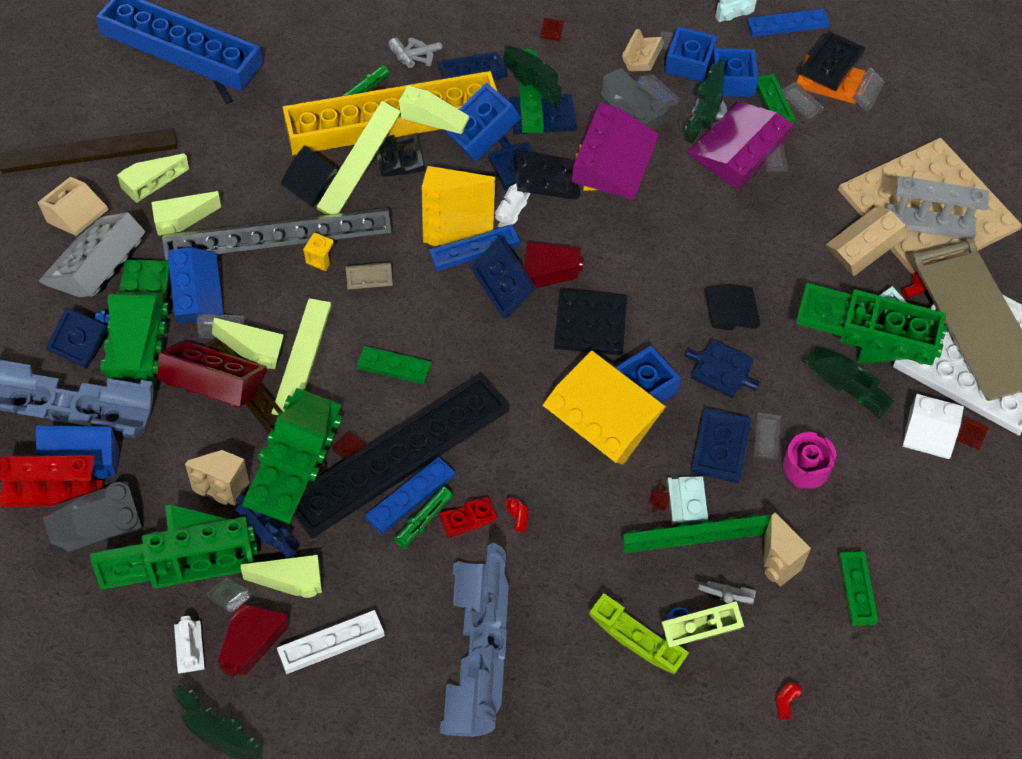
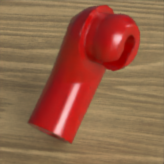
[902,271,926,299]
[505,497,529,533]
[776,682,802,720]

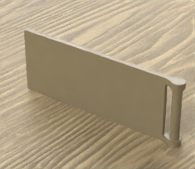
[909,237,1022,401]

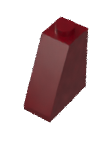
[524,242,584,288]
[218,603,289,676]

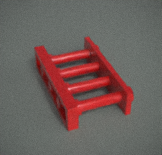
[0,456,104,507]

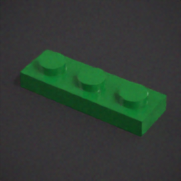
[756,74,796,124]
[357,346,431,385]
[838,552,878,626]

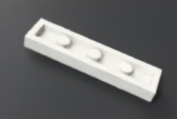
[277,610,384,674]

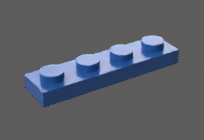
[746,9,830,37]
[429,225,520,271]
[365,457,455,535]

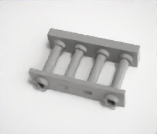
[887,176,989,239]

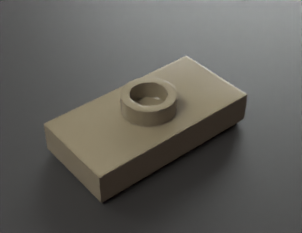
[345,262,393,289]

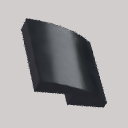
[376,133,426,177]
[281,145,338,207]
[705,286,761,330]

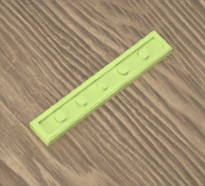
[317,101,401,215]
[272,298,331,415]

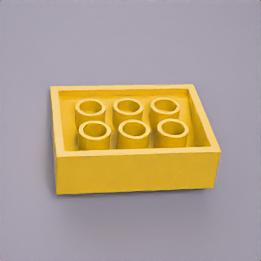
[422,166,495,246]
[543,351,666,464]

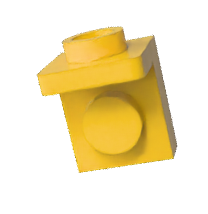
[303,233,334,271]

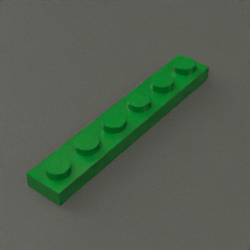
[516,49,544,133]
[621,514,770,553]

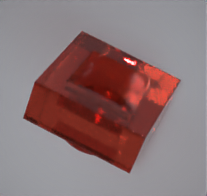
[540,18,564,41]
[956,418,989,450]
[332,431,367,460]

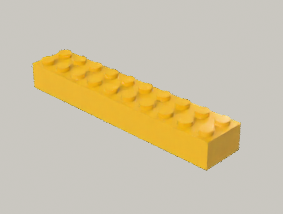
[283,71,497,155]

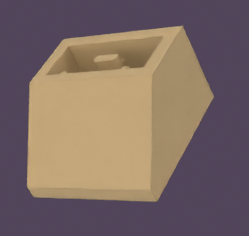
[38,177,108,236]
[185,450,249,506]

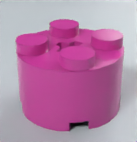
[783,432,837,489]

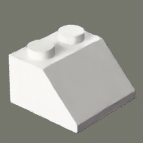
[903,394,964,459]

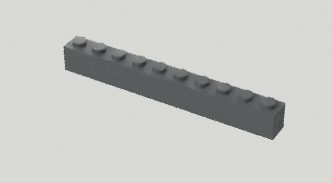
[162,208,391,260]

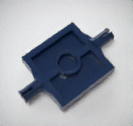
[488,136,534,194]
[685,339,760,399]
[235,494,297,559]

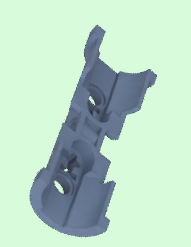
[0,357,153,439]
[440,543,509,737]

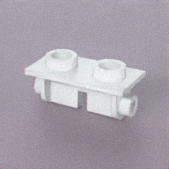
[495,184,530,227]
[174,616,205,674]

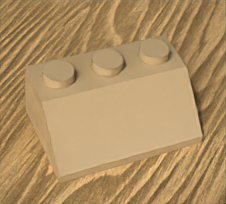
[825,205,907,276]

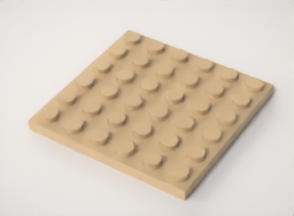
[838,138,1022,275]

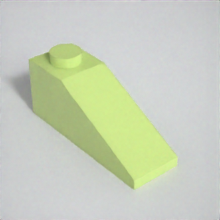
[399,86,469,134]
[117,153,189,203]
[151,191,221,236]
[212,318,283,369]
[241,555,322,598]
[662,601,744,647]

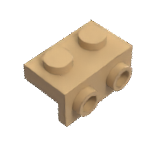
[622,29,664,71]

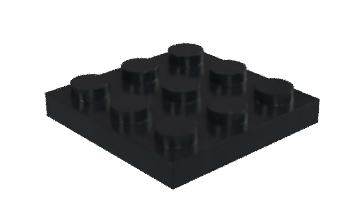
[554,288,627,356]

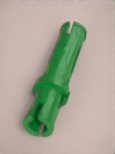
[342,65,390,96]
[394,487,453,549]

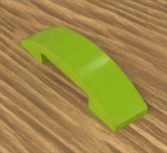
[589,593,689,674]

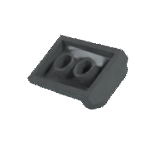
[600,68,670,129]
[43,481,142,553]

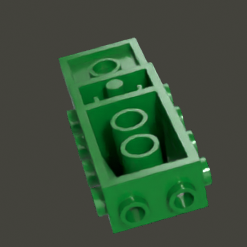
[101,260,170,385]
[796,283,947,366]
[242,388,343,524]
[90,505,258,590]

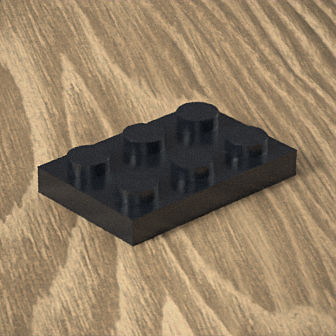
[799,31,865,91]
[513,150,581,199]

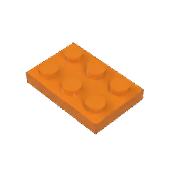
[795,54,866,104]

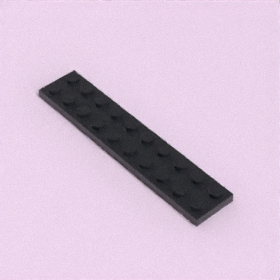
[294,374,510,539]

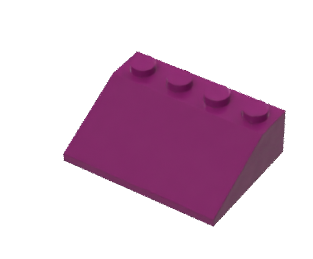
[688,101,794,190]
[572,103,659,200]

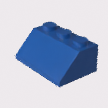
[442,82,521,163]
[167,247,224,324]
[36,426,120,479]

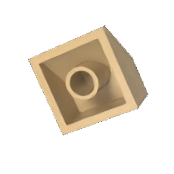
[763,512,811,587]

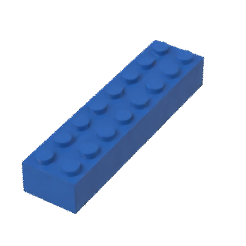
[96,0,263,91]

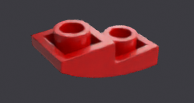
[439,497,497,538]

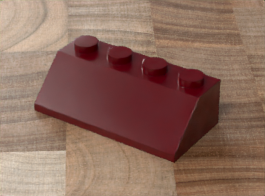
[157,340,267,407]

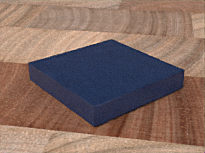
[46,307,108,369]

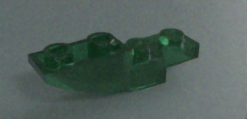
[503,45,562,107]
[683,59,724,144]
[804,346,895,419]
[173,684,261,759]

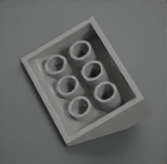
[39,212,145,297]

